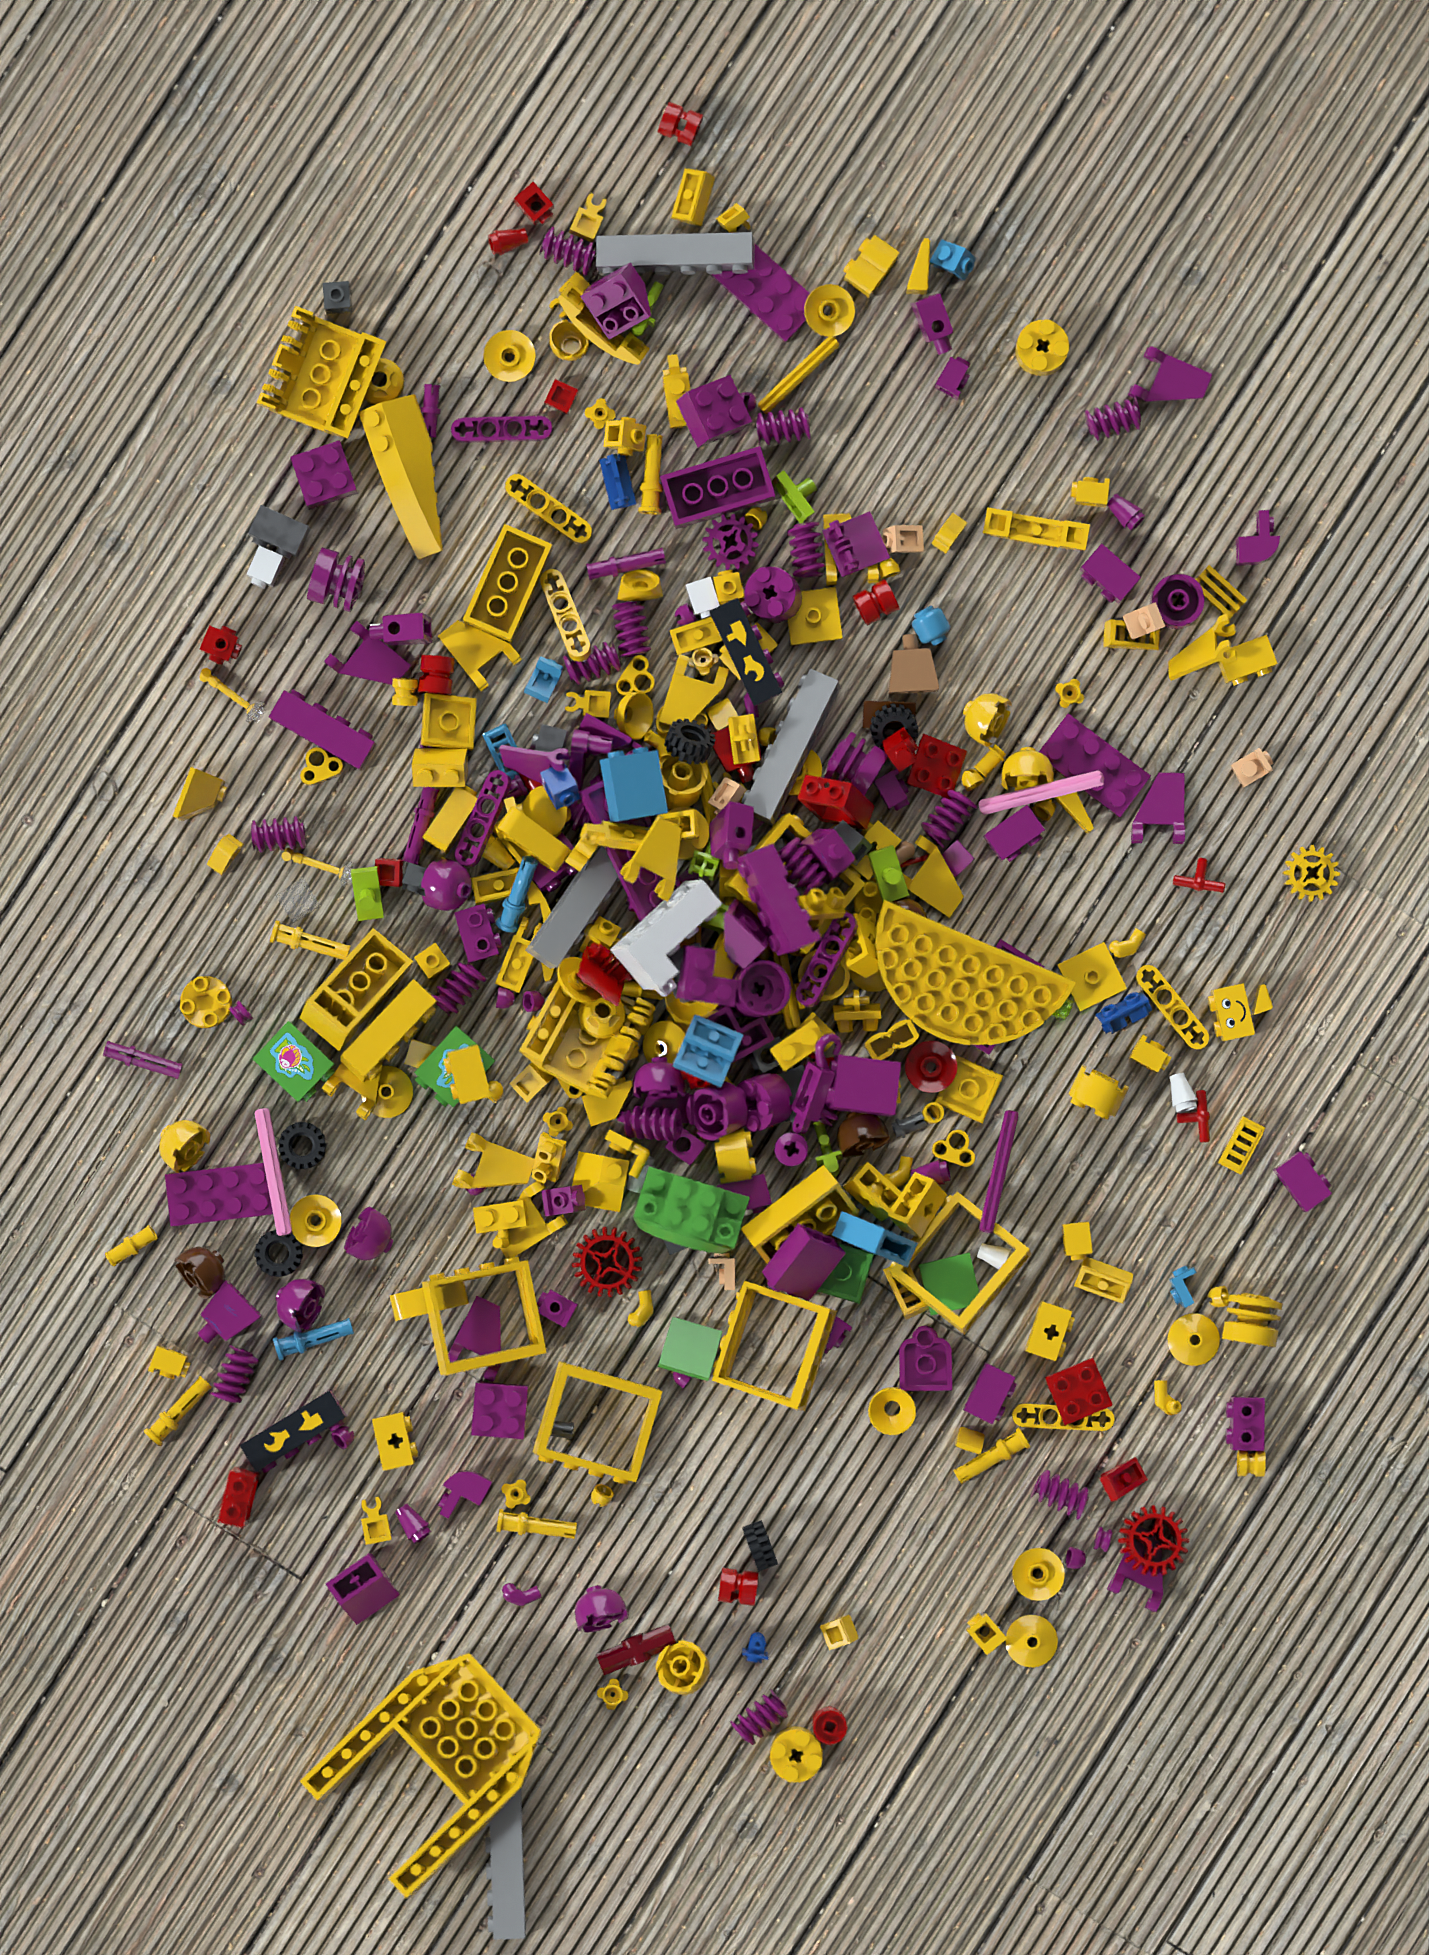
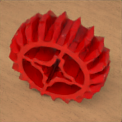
[572,1227,643,1297]
[1118,1505,1189,1577]

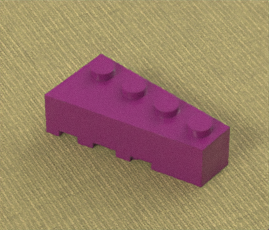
[737,843,821,955]

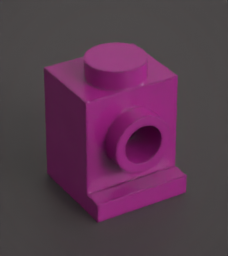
[935,356,970,400]
[873,768,910,811]
[542,1184,586,1216]
[537,1289,578,1328]
[824,1316,853,1354]

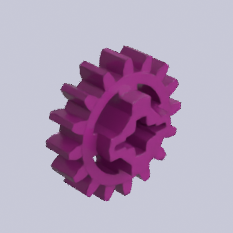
[702,514,759,570]

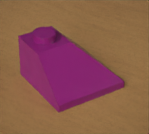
[578,713,633,758]
[724,898,769,969]

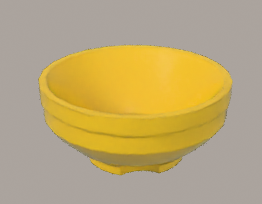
[364,358,404,405]
[614,692,654,740]
[578,996,626,1039]
[868,1387,916,1435]

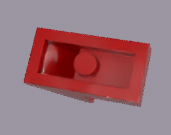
[1099,1457,1148,1502]

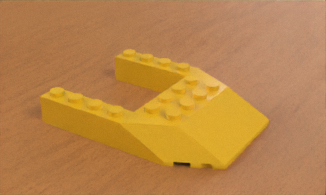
[300,1653,542,1898]

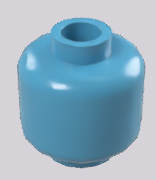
[912,605,950,646]

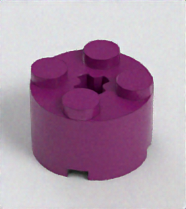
[744,567,802,623]
[1150,574,1204,629]
[737,1073,792,1132]
[686,1081,747,1140]

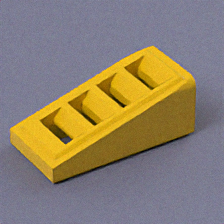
[906,238,930,295]
[1103,619,1160,651]
[1054,792,1094,833]
[1218,1116,1266,1175]
[883,1265,929,1320]

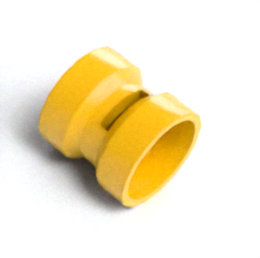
[392,678,418,706]
[1237,1450,1266,1477]

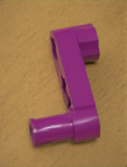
[566,729,613,791]

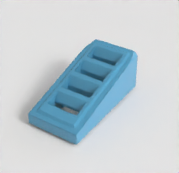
[482,723,520,780]

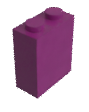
[826,1055,901,1117]
[762,1223,846,1301]

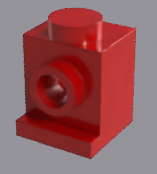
[514,181,554,225]
[882,727,919,772]

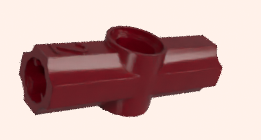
[596,1624,676,1675]

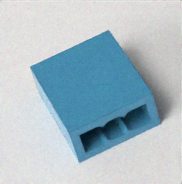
[600,747,668,822]
[832,1211,918,1267]

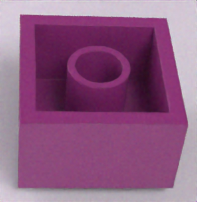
[676,375,752,448]
[290,440,358,510]
[471,1381,529,1440]

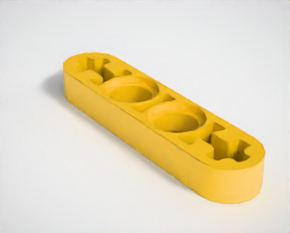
[505,474,592,544]
[540,569,591,662]
[1136,965,1209,1050]
[1012,1403,1115,1431]

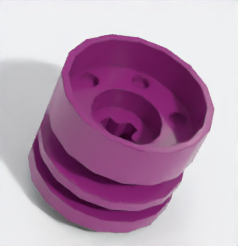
[307,547,366,612]
[824,731,888,796]
[731,960,791,1018]

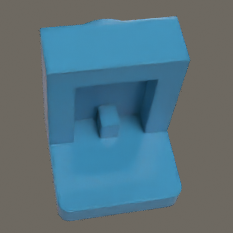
[930,239,976,281]
[524,656,563,703]
[1169,1265,1196,1308]

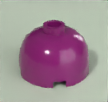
[421,857,471,911]
[634,1057,685,1100]
[344,1206,393,1260]
[276,1279,325,1333]
[574,1585,628,1633]

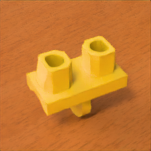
[728,714,760,765]
[797,887,846,927]
[833,989,881,1033]
[531,1132,567,1183]

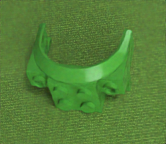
[633,1167,750,1254]

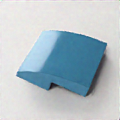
[672,1014,743,1087]

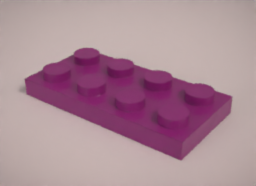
[710,244,810,343]
[1039,714,1151,818]
[165,1163,273,1226]

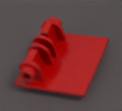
[906,733,967,800]
[577,942,633,1006]
[1045,1357,1113,1425]

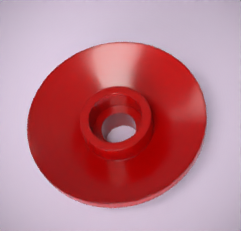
[905,1041,957,1093]

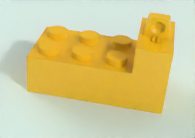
[300,928,413,1052]

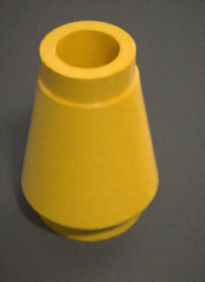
[482,834,515,871]

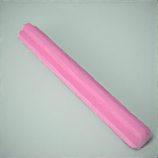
[979,770,1104,815]
[255,1108,292,1236]

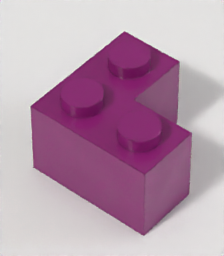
[676,945,738,1006]
[702,1006,774,1064]

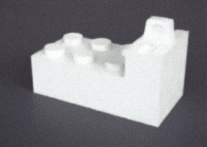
[610,880,722,996]

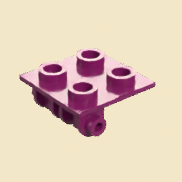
[822,511,890,577]

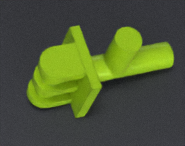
[632,281,664,337]
[688,840,720,881]
[813,1121,843,1178]

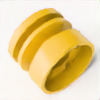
[1222,1293,1283,1347]

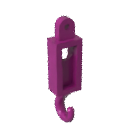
[791,1033,842,1134]

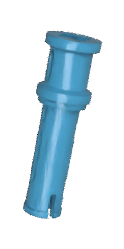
[496,856,539,933]
[273,1318,354,1361]

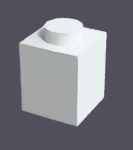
[247,546,285,589]
[686,577,720,619]

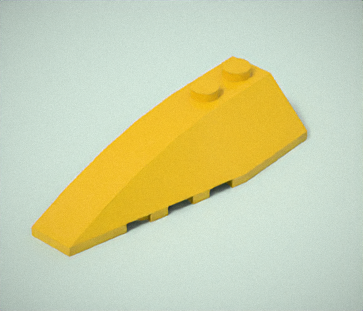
[359,394,443,560]

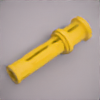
[638,434,663,515]
[270,920,350,960]
[144,1376,212,1447]
[953,1427,1031,1484]
[496,1509,577,1539]

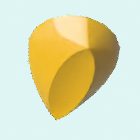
[617,569,663,601]

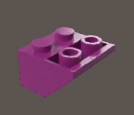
[580,262,651,339]
[325,1551,400,1625]

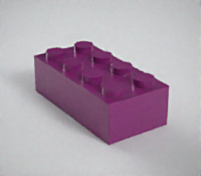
[660,446,775,530]

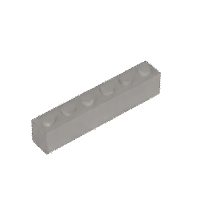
[596,232,755,276]
[741,669,841,826]
[525,845,620,969]
[485,1788,526,1939]

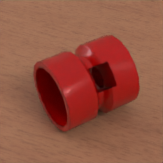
[657,102,704,147]
[852,579,900,626]
[418,655,455,695]
[718,1568,759,1606]
[812,1706,847,1745]

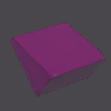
[941,840,975,877]

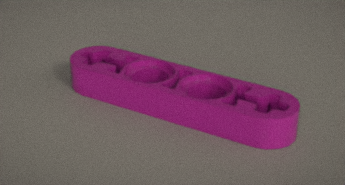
[451,416,553,443]
[455,770,512,867]
[796,912,858,1007]

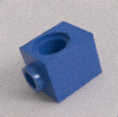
[540,763,580,810]

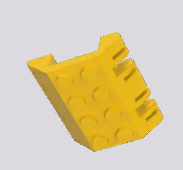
[256,306,387,439]
[519,979,656,1099]

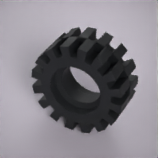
[870,703,919,751]
[664,719,716,764]
[278,1122,327,1169]
[254,1230,303,1277]
[742,1520,778,1572]

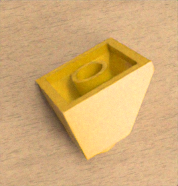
[173,767,227,821]
[572,1151,630,1212]

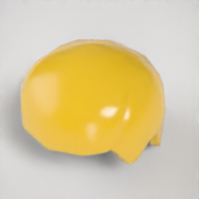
[549,320,589,361]

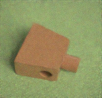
[888,634,939,695]

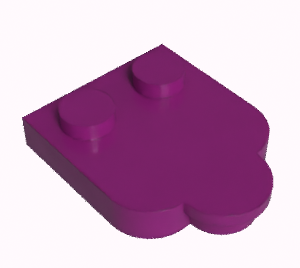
[899,1326,952,1392]

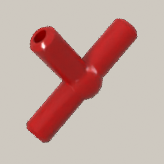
[1173,858,1225,893]
[1176,1090,1210,1143]

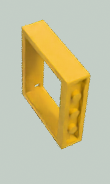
[723,813,865,956]
[890,1191,1032,1335]
[422,1256,547,1375]
[712,1280,837,1411]
[532,1361,663,1485]

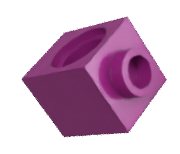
[664,1127,706,1166]

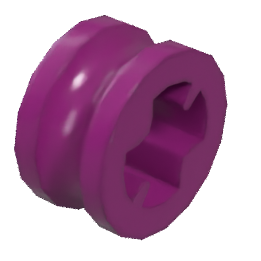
[229,1000,253,1026]
[1093,1526,1112,1552]

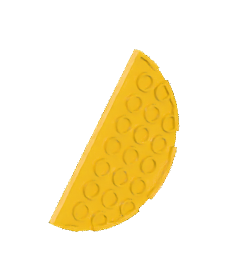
[876,900,1076,1045]

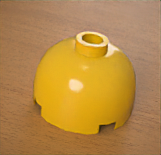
[963,693,1012,747]
[1001,747,1054,791]
[159,1120,210,1173]
[656,1640,710,1695]

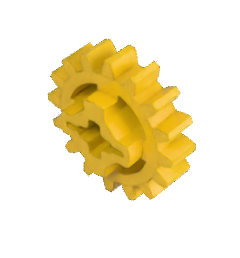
[1282,845,1340,902]

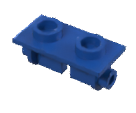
[599,454,636,510]
[1095,991,1152,1034]
[742,1632,769,1663]

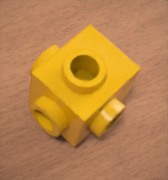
[603,417,646,456]
[579,916,622,953]

